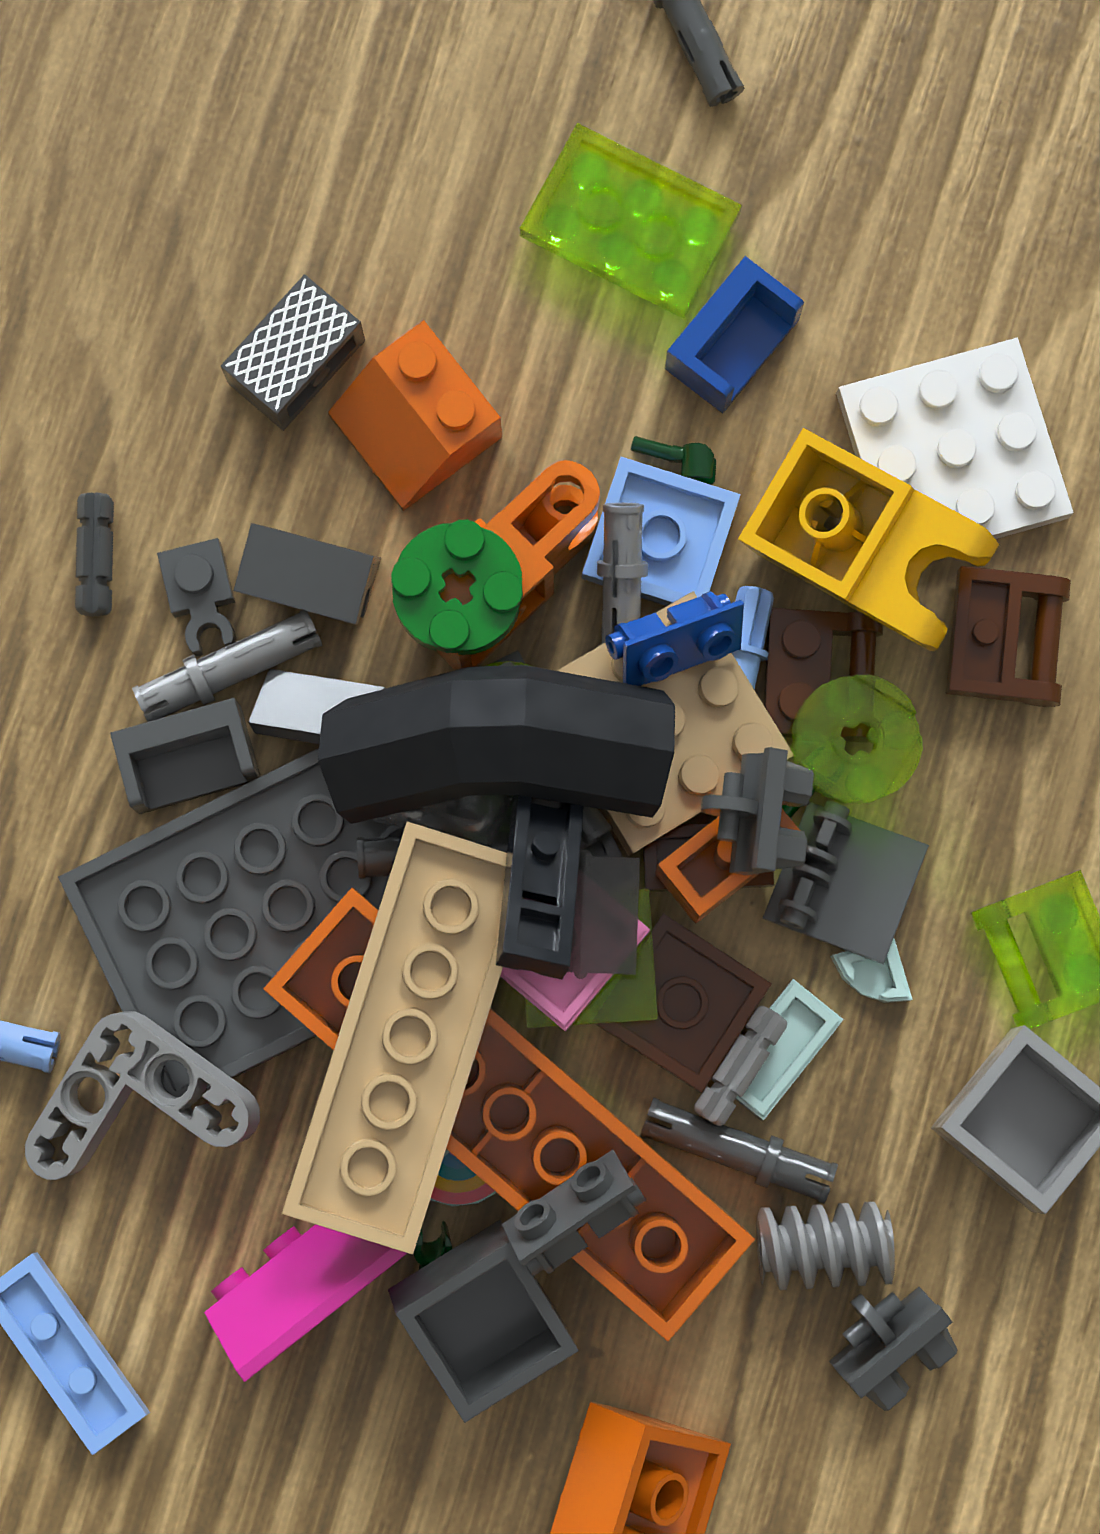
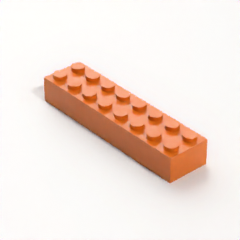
[263,888,755,1342]

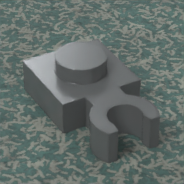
[157,538,236,657]

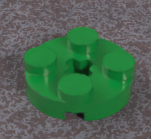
[391,519,523,655]

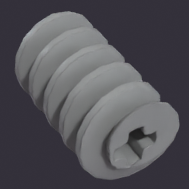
[756,1201,895,1290]

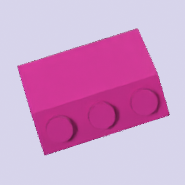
[204,1224,408,1382]

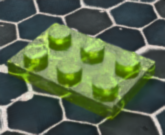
[520,123,742,319]

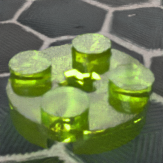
[791,674,923,804]

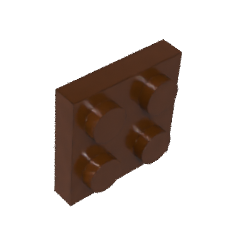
[593,913,772,1093]

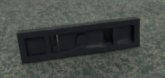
[496,795,584,980]

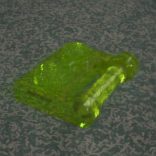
[971,870,1100,1029]

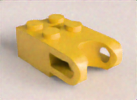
[738,428,1000,651]

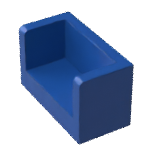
[665,256,804,414]

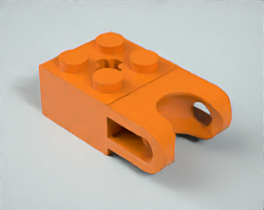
[437,460,600,670]

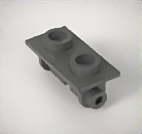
[501,1149,646,1276]

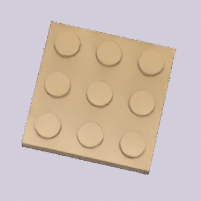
[557,591,794,856]

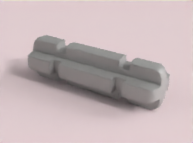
[694,1006,787,1126]

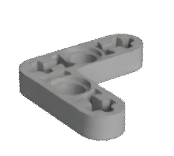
[25,1011,260,1180]

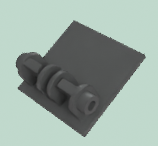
[763,801,929,965]

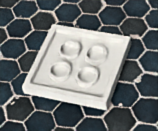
[836,337,1074,539]

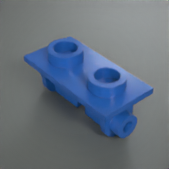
[605,591,744,686]

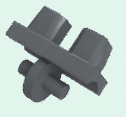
[701,747,814,876]
[829,1287,958,1411]

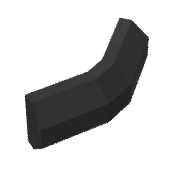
[318,665,675,824]

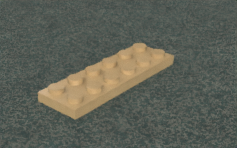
[282,821,525,1255]

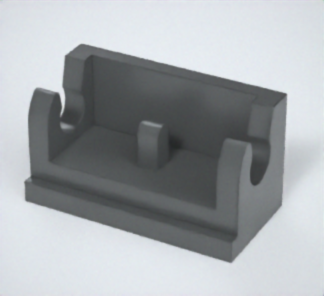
[233,523,381,624]

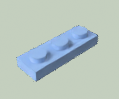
[0,1252,150,1455]

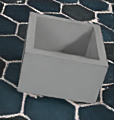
[931,1025,1100,1214]

